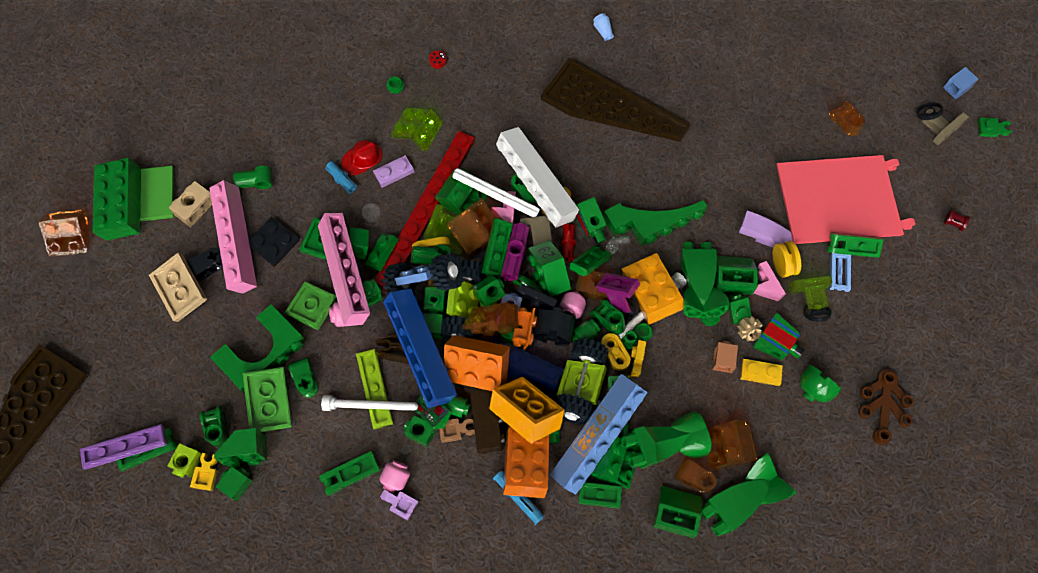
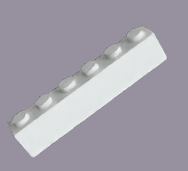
[496,127,579,228]

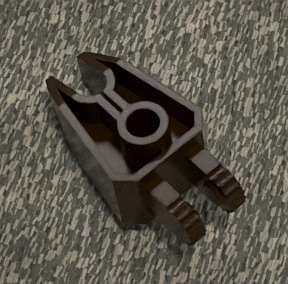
[375,334,409,364]

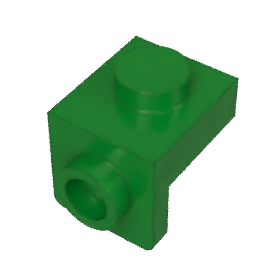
[728,293,752,325]

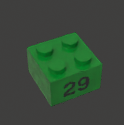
[528,240,571,297]

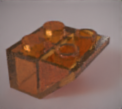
[446,199,496,254]
[38,210,89,257]
[462,303,519,336]
[707,420,758,470]

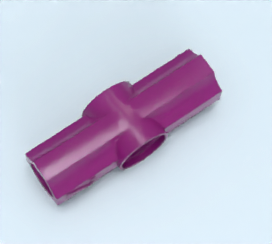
[501,223,530,281]

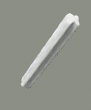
[453,168,540,217]

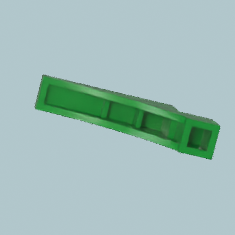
[603,200,707,246]

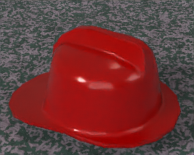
[341,140,383,175]

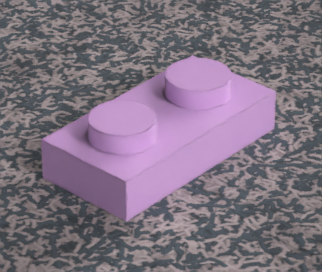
[373,155,414,188]

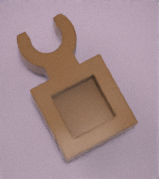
[439,418,475,443]

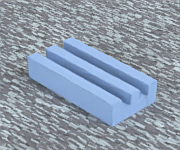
[830,253,851,292]

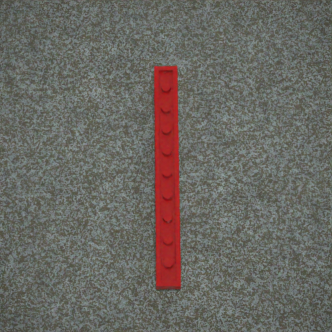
[374,131,475,290]

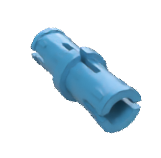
[325,161,358,194]

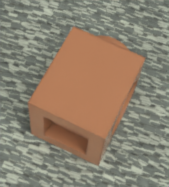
[712,341,738,373]

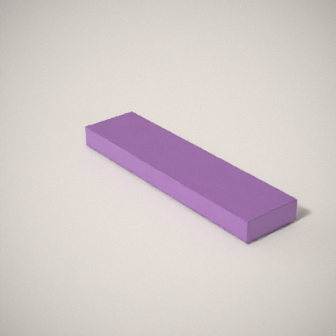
[80,424,167,470]

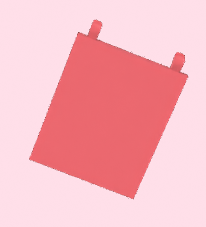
[776,155,916,244]

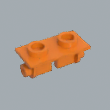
[512,308,537,351]

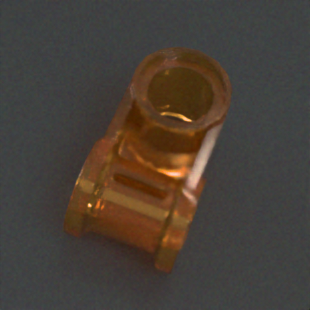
[829,101,865,136]
[674,458,716,494]

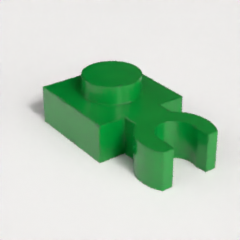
[977,117,1012,137]

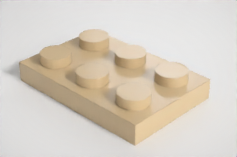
[149,253,207,322]

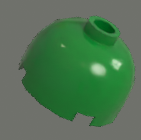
[799,364,841,403]

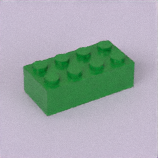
[92,158,141,241]

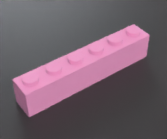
[209,180,257,293]
[318,213,370,326]

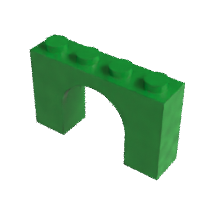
[210,304,305,394]

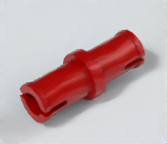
[561,224,576,263]

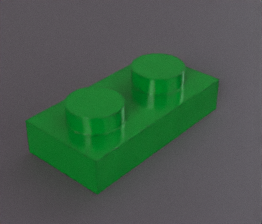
[364,234,399,271]
[578,482,622,509]

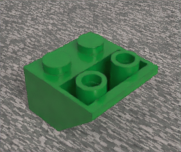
[435,169,488,222]
[714,256,758,295]
[214,428,267,468]
[590,436,636,489]
[652,486,702,538]

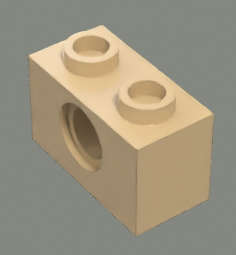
[169,181,212,228]

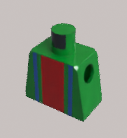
[575,197,606,245]
[753,313,805,360]

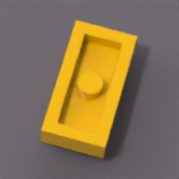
[740,359,783,386]

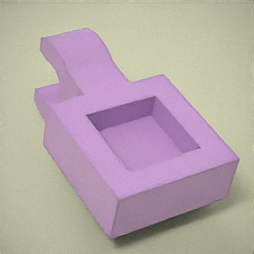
[380,490,418,521]

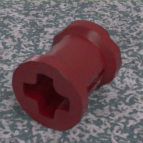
[943,209,970,231]

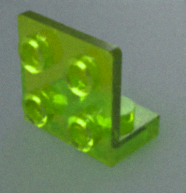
[390,108,443,151]
[423,204,473,256]

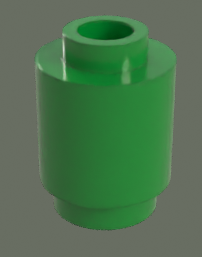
[572,319,600,343]
[445,396,471,418]

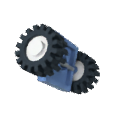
[382,253,464,295]

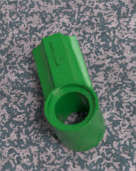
[233,166,272,189]
[411,244,451,264]

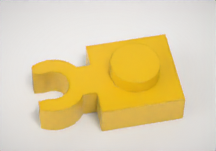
[631,340,646,378]
[190,453,218,491]

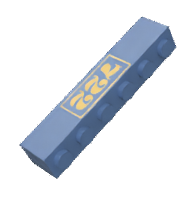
[550,374,648,495]

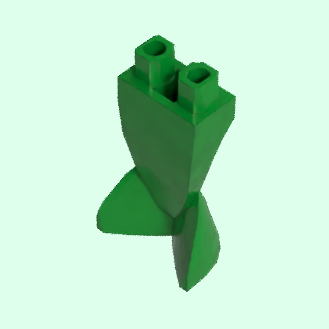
[679,242,729,318]
[621,411,712,469]
[702,453,797,537]

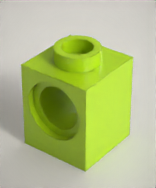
[167,443,201,478]

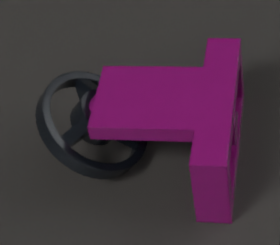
[596,273,640,320]

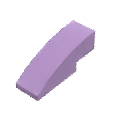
[739,211,792,247]

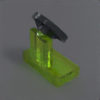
[788,276,832,322]

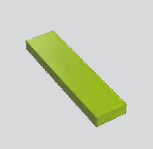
[356,349,393,429]

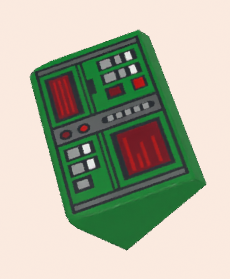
[414,395,452,429]

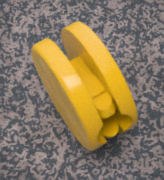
[772,241,801,278]

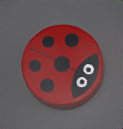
[429,51,447,69]

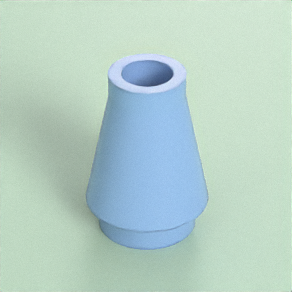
[593,13,614,41]

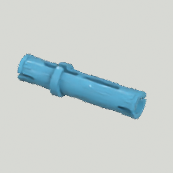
[493,470,545,525]

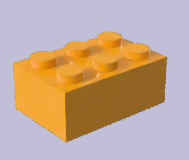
[622,253,683,325]
[489,377,565,443]

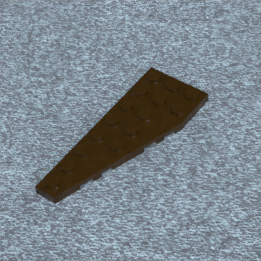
[541,58,690,142]
[0,344,88,487]

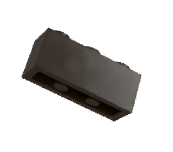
[470,389,505,454]

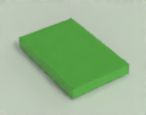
[140,166,175,221]
[242,367,292,432]

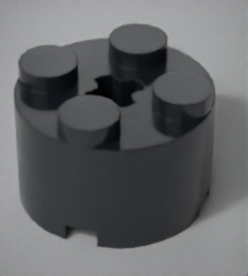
[533,307,576,346]

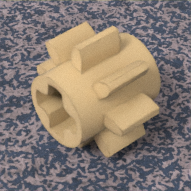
[737,316,763,341]

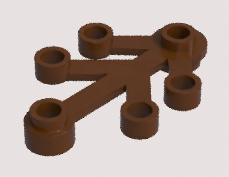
[858,369,914,445]

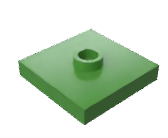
[284,282,337,330]

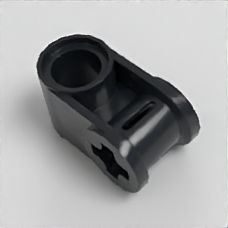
[187,248,223,281]

